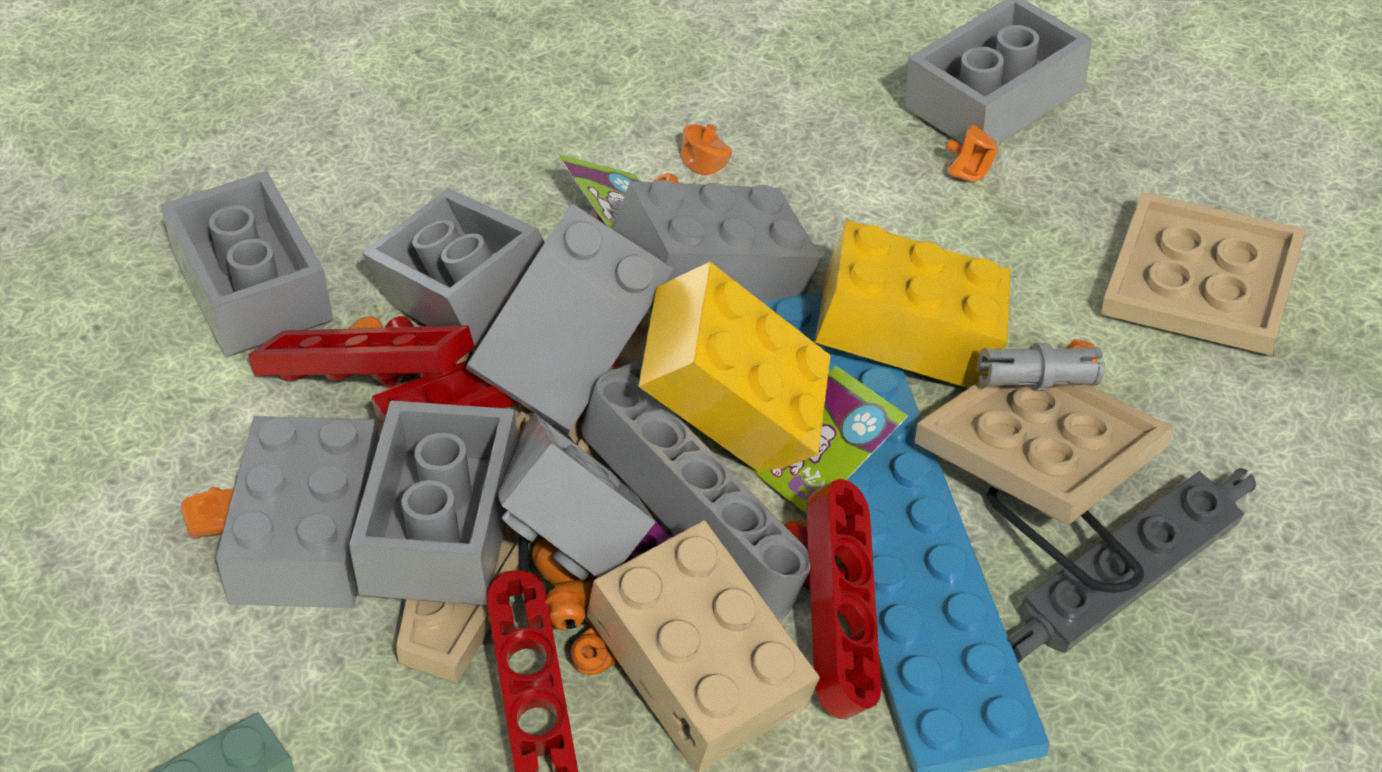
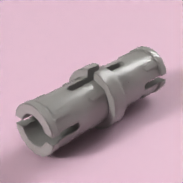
[977,343,1105,391]

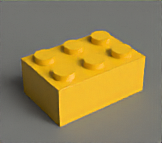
[815,219,1011,388]
[638,262,831,472]

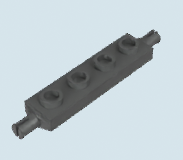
[1006,468,1256,663]

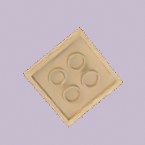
[1101,192,1306,356]
[914,381,1173,525]

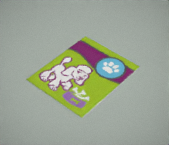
[557,154,640,229]
[751,366,908,514]

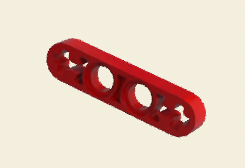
[806,478,881,720]
[487,570,579,772]

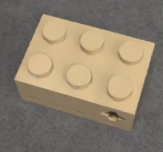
[587,520,820,772]

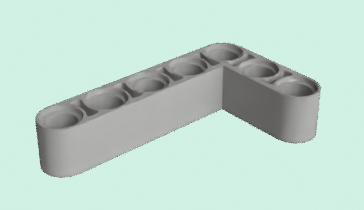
[582,359,811,619]

